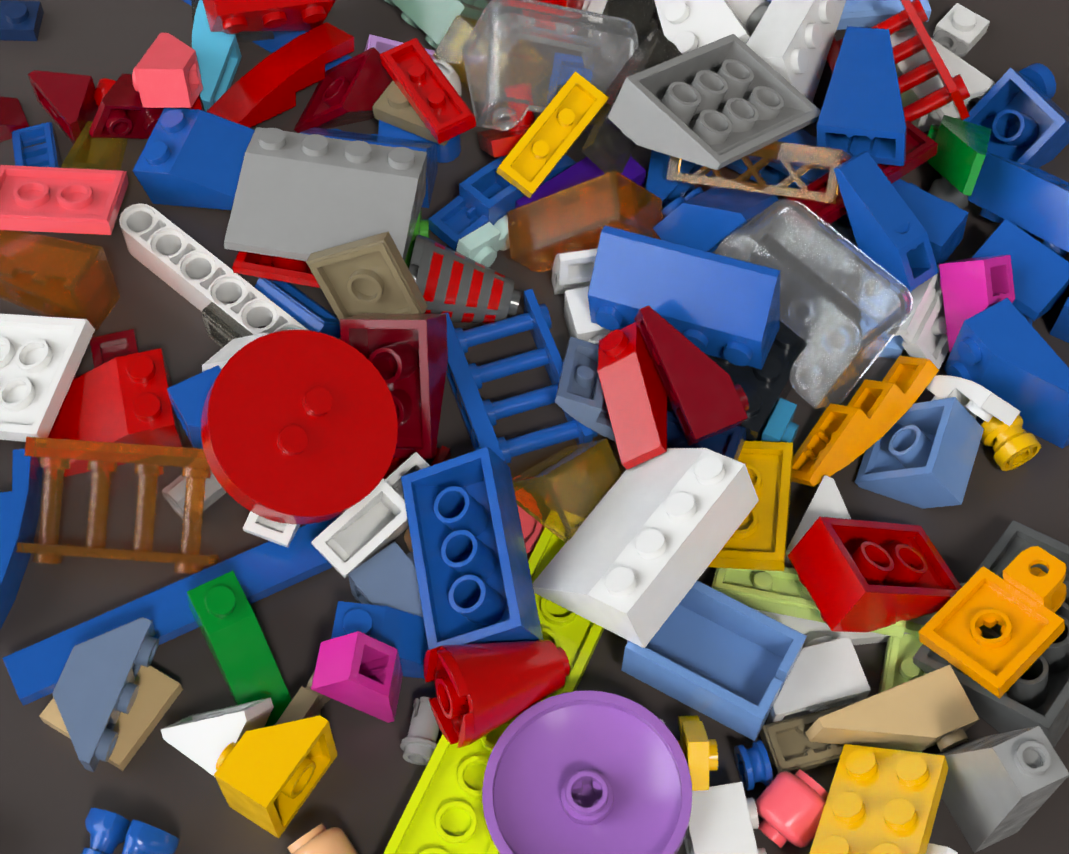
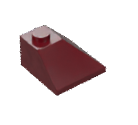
[294,47,393,133]

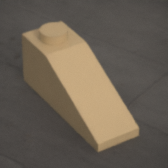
[805,665,980,752]

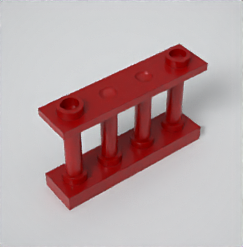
[827,0,970,122]

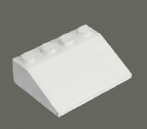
[532,448,759,648]

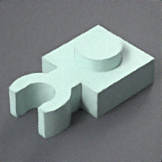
[456,215,521,267]

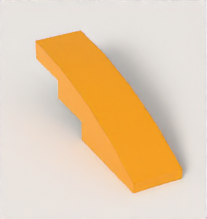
[791,356,939,487]

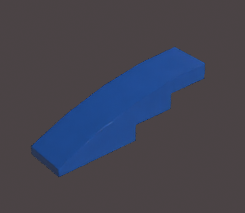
[0,448,43,630]

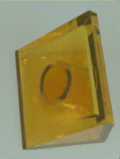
[512,439,622,543]

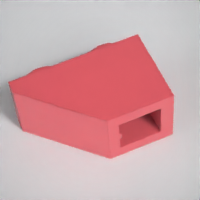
[132,33,203,108]

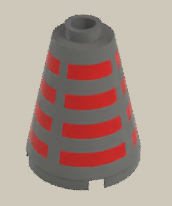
[409,234,521,323]

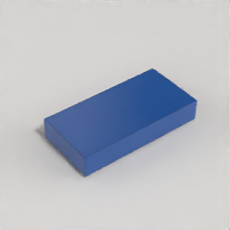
[255,277,341,339]

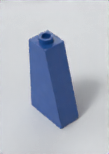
[817,26,906,166]

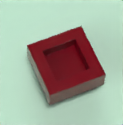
[90,329,139,368]

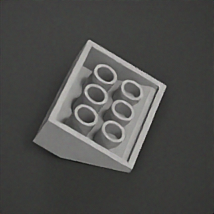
[608,34,821,170]
[224,127,427,261]

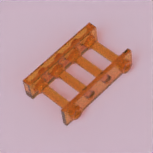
[16,437,219,574]

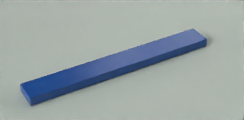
[2,516,339,706]

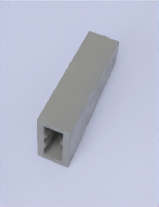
[936,726,1069,853]

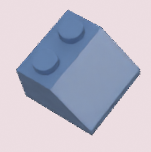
[855,397,984,509]

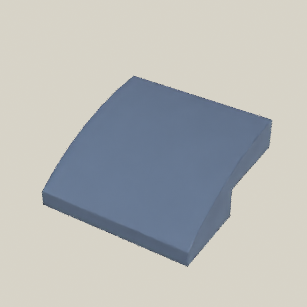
[555,336,615,441]

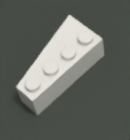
[654,0,751,59]
[746,0,846,103]

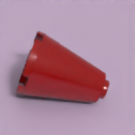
[424,640,570,748]

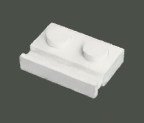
[892,265,949,369]

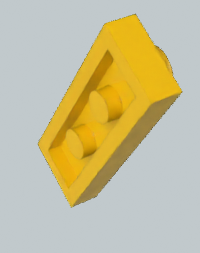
[496,71,609,198]

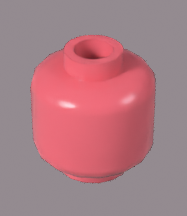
[755,769,828,848]

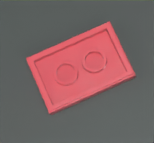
[0,165,129,235]

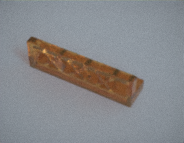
[666,141,851,204]

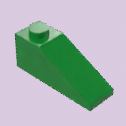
[928,115,992,196]
[187,570,292,727]

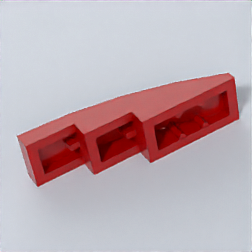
[207,22,354,128]

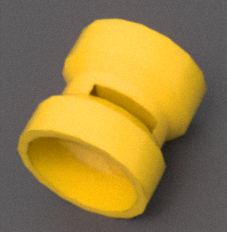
[981,414,1041,471]

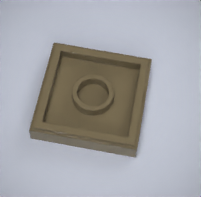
[306,231,428,321]

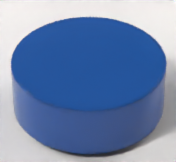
[1019,63,1056,99]

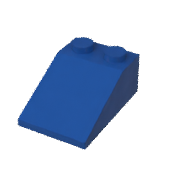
[132,108,255,210]
[944,298,1069,449]

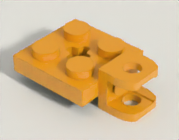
[918,546,1067,699]

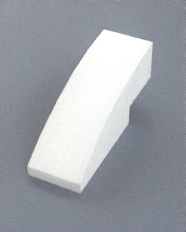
[311,452,430,579]

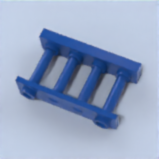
[444,289,598,464]

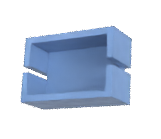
[621,580,807,741]

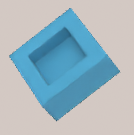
[761,398,799,442]

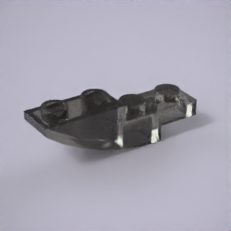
[581,28,682,179]

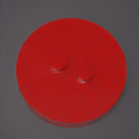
[201,330,398,524]

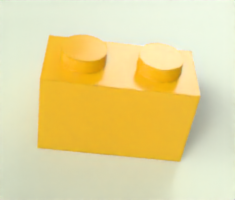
[214,715,338,839]

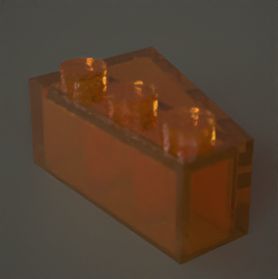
[507,170,664,272]
[0,230,120,337]

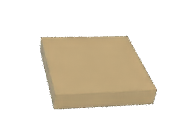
[39,665,183,771]

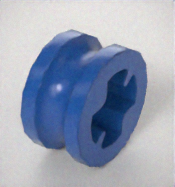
[734,740,773,791]

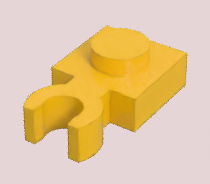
[678,715,718,791]

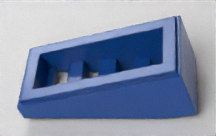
[11,122,63,168]

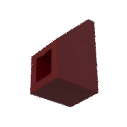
[89,73,164,139]

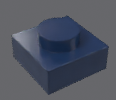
[0,0,44,41]

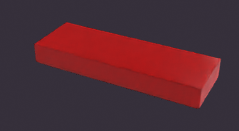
[380,38,476,144]

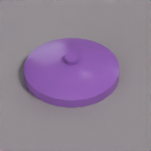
[482,690,692,854]

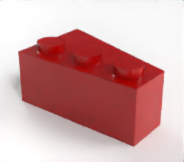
[203,0,336,34]

